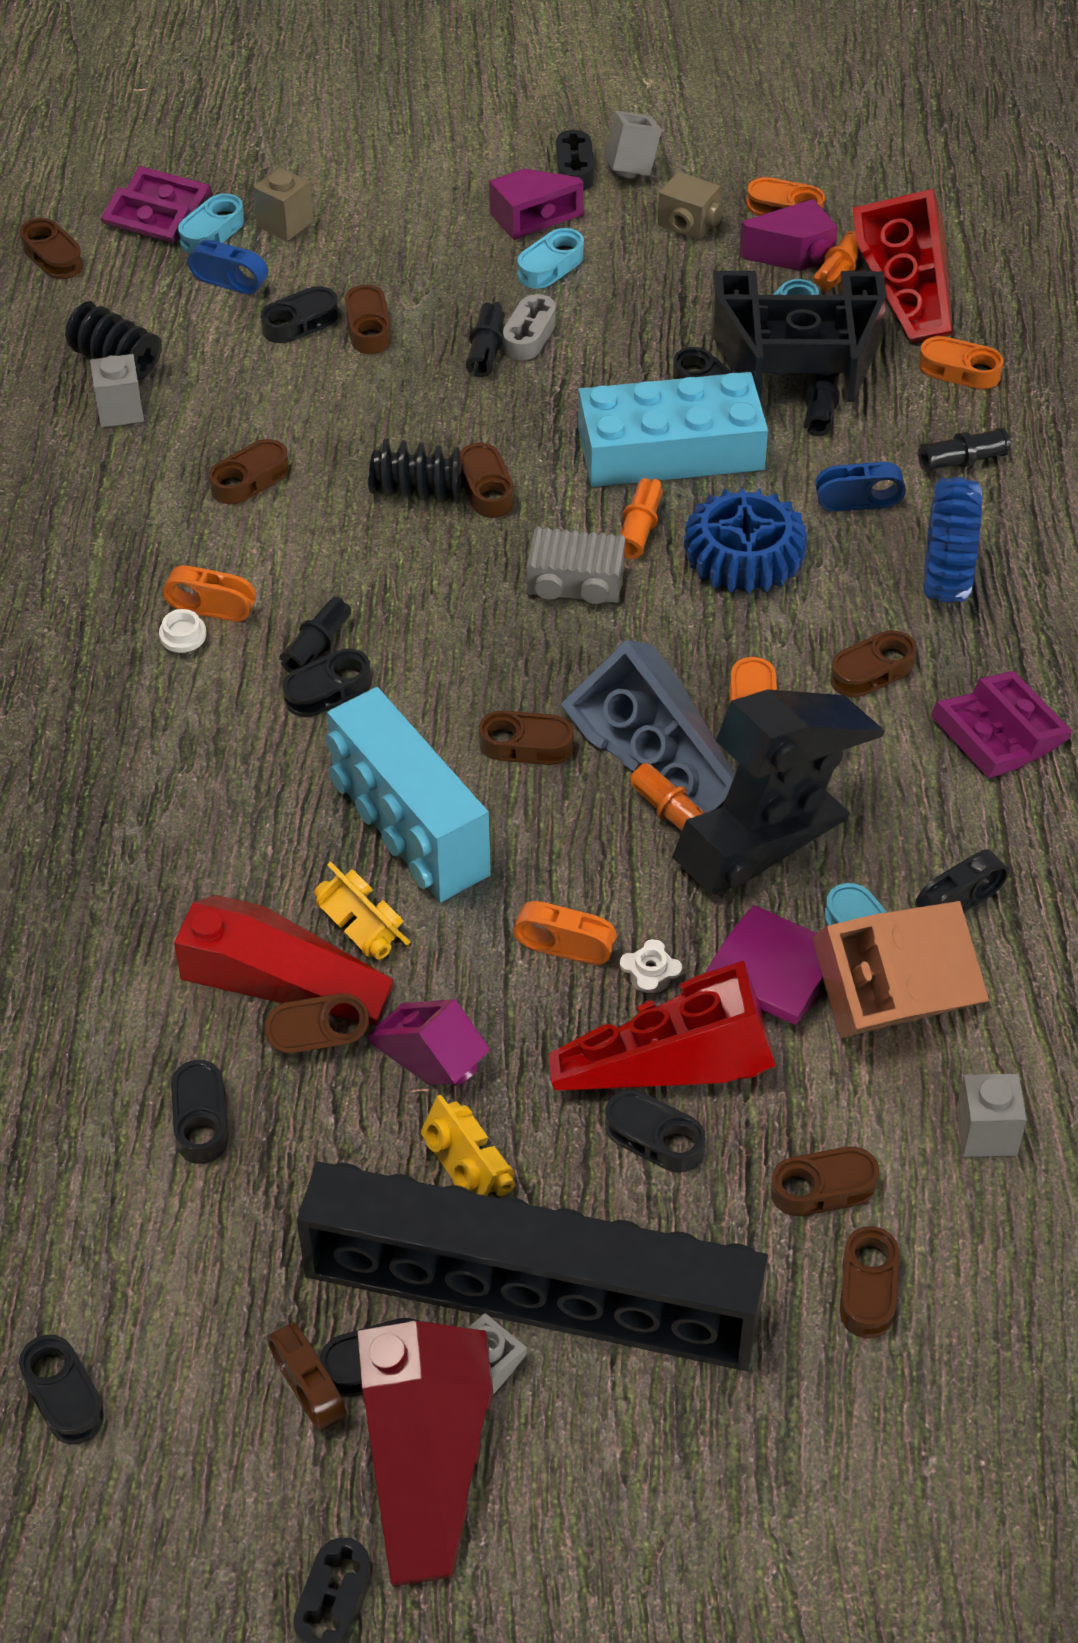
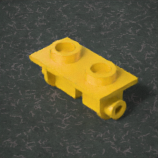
[314,861,411,960]
[420,1095,516,1196]

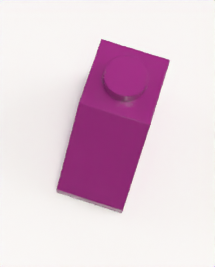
[489,168,583,240]
[740,199,838,271]
[367,999,491,1086]

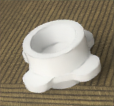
[620,939,682,993]

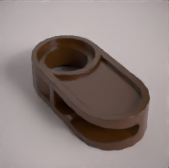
[20,218,83,279]
[345,285,391,354]
[209,439,289,505]
[460,443,514,518]
[830,630,916,697]
[479,710,574,765]
[265,993,369,1053]
[770,1147,879,1216]
[840,1226,899,1339]
[267,1322,347,1431]

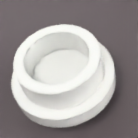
[159,609,206,653]

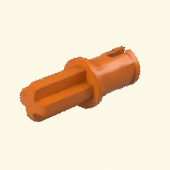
[814,231,862,292]
[620,478,663,559]
[630,763,706,831]

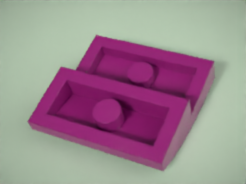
[101,166,213,243]
[931,671,1073,778]
[705,905,824,1025]

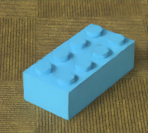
[578,372,768,487]
[325,686,491,903]

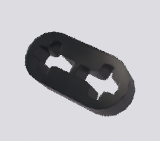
[556,130,594,191]
[293,1537,372,1643]

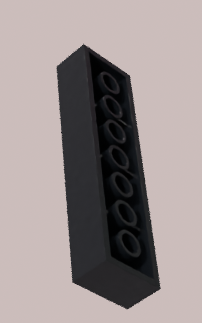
[297,1161,768,1372]

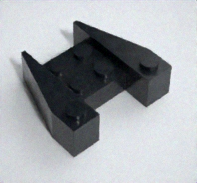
[712,271,887,402]
[672,689,885,895]

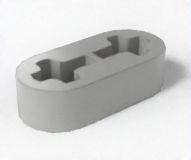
[503,294,556,361]

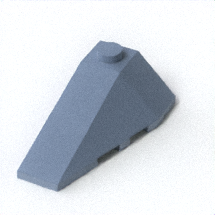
[561,640,735,813]

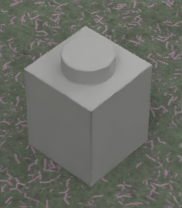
[604,111,661,178]
[90,354,144,428]
[956,1074,1027,1157]

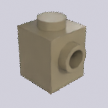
[253,167,313,241]
[658,171,723,240]

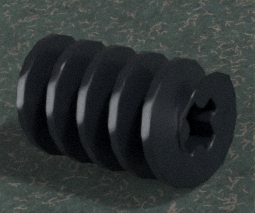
[65,301,162,380]
[368,438,464,504]

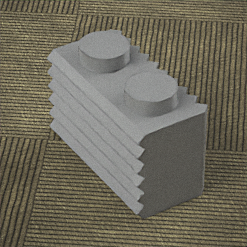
[527,526,625,604]

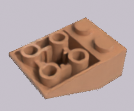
[812,901,989,1039]

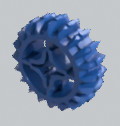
[923,477,983,603]
[684,487,807,595]

